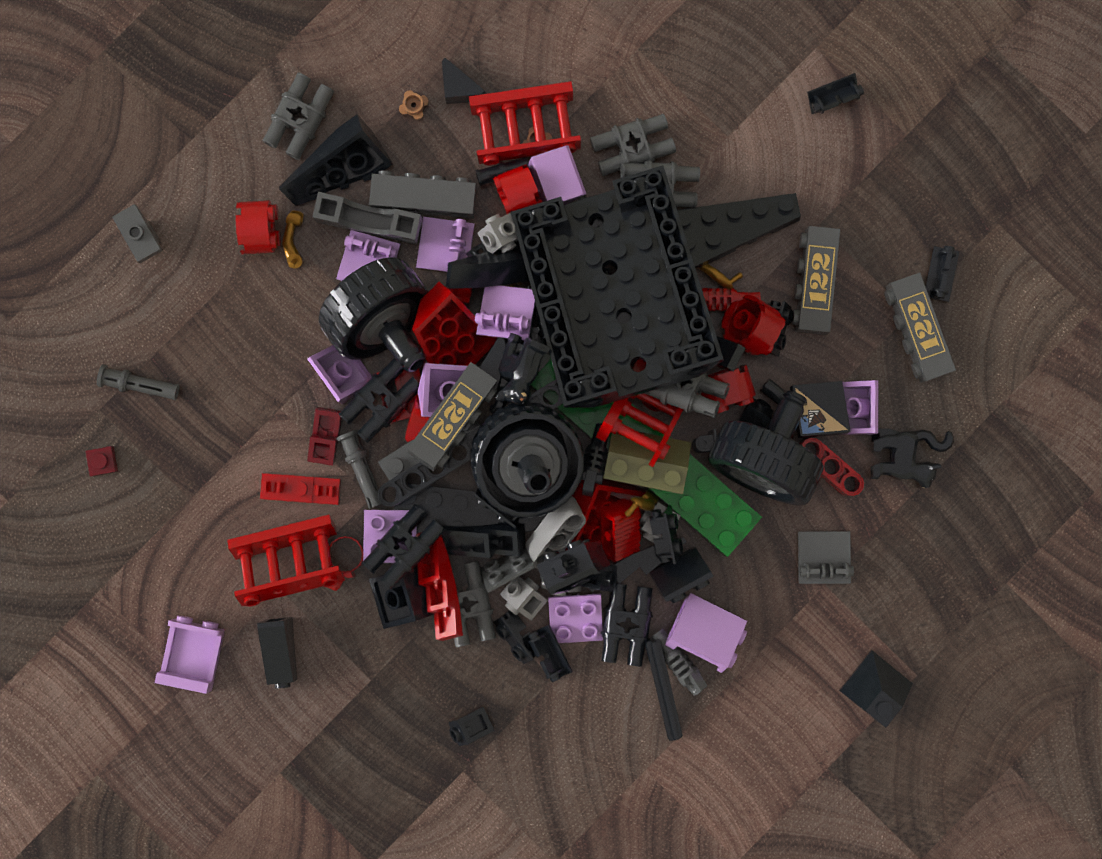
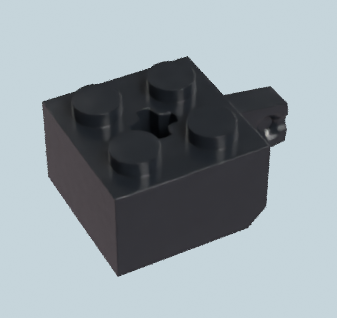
[537,539,613,595]

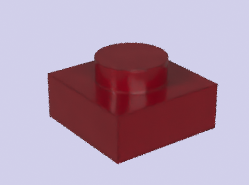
[85,446,118,477]

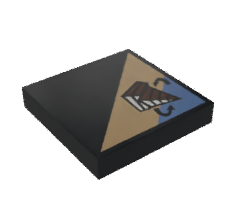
[790,381,851,438]

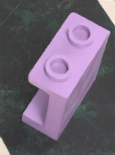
[665,593,747,673]
[155,615,225,694]

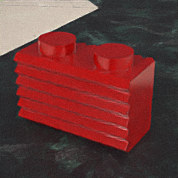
[600,498,641,563]

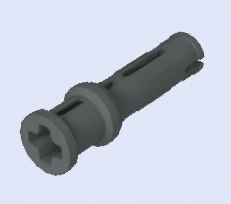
[97,364,180,400]
[336,429,382,509]

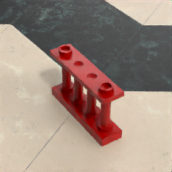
[469,81,581,166]
[596,360,683,467]
[227,514,345,607]

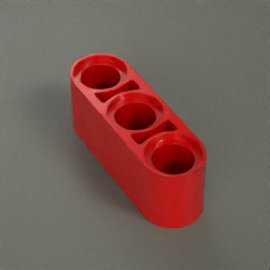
[799,438,864,496]

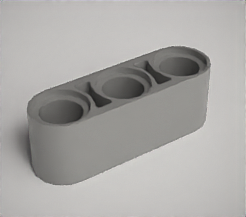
[526,496,586,569]

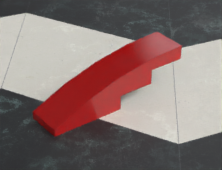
[416,532,463,641]

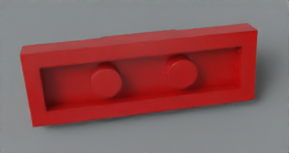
[260,473,341,505]

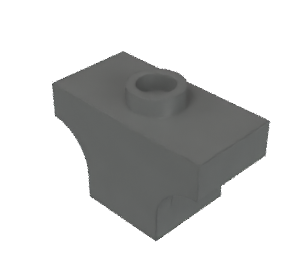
[112,204,163,263]

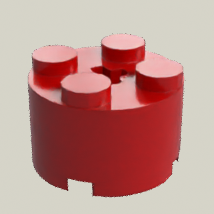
[493,164,542,214]
[236,200,281,254]
[722,295,785,355]
[701,364,756,413]

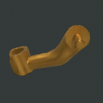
[282,210,304,268]
[695,264,743,290]
[625,489,659,517]

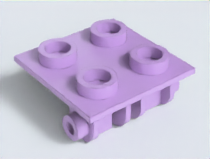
[416,217,474,272]
[336,230,401,281]
[475,286,535,340]
[363,510,417,563]
[548,592,603,643]

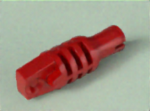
[702,288,761,311]

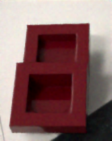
[307,407,342,466]

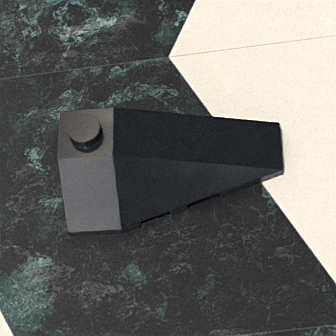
[279,114,393,206]

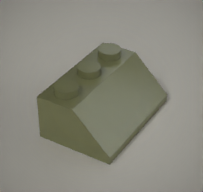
[603,432,691,494]

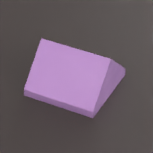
[528,145,586,205]
[308,345,372,404]
[418,363,467,417]
[838,380,878,435]

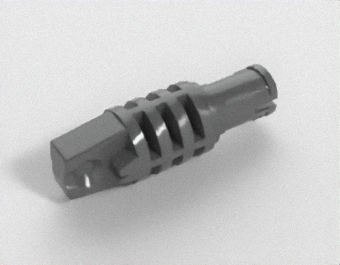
[650,629,707,696]

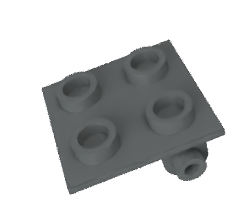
[798,531,854,584]
[480,549,535,593]

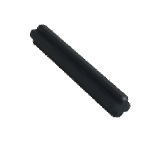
[645,639,683,741]

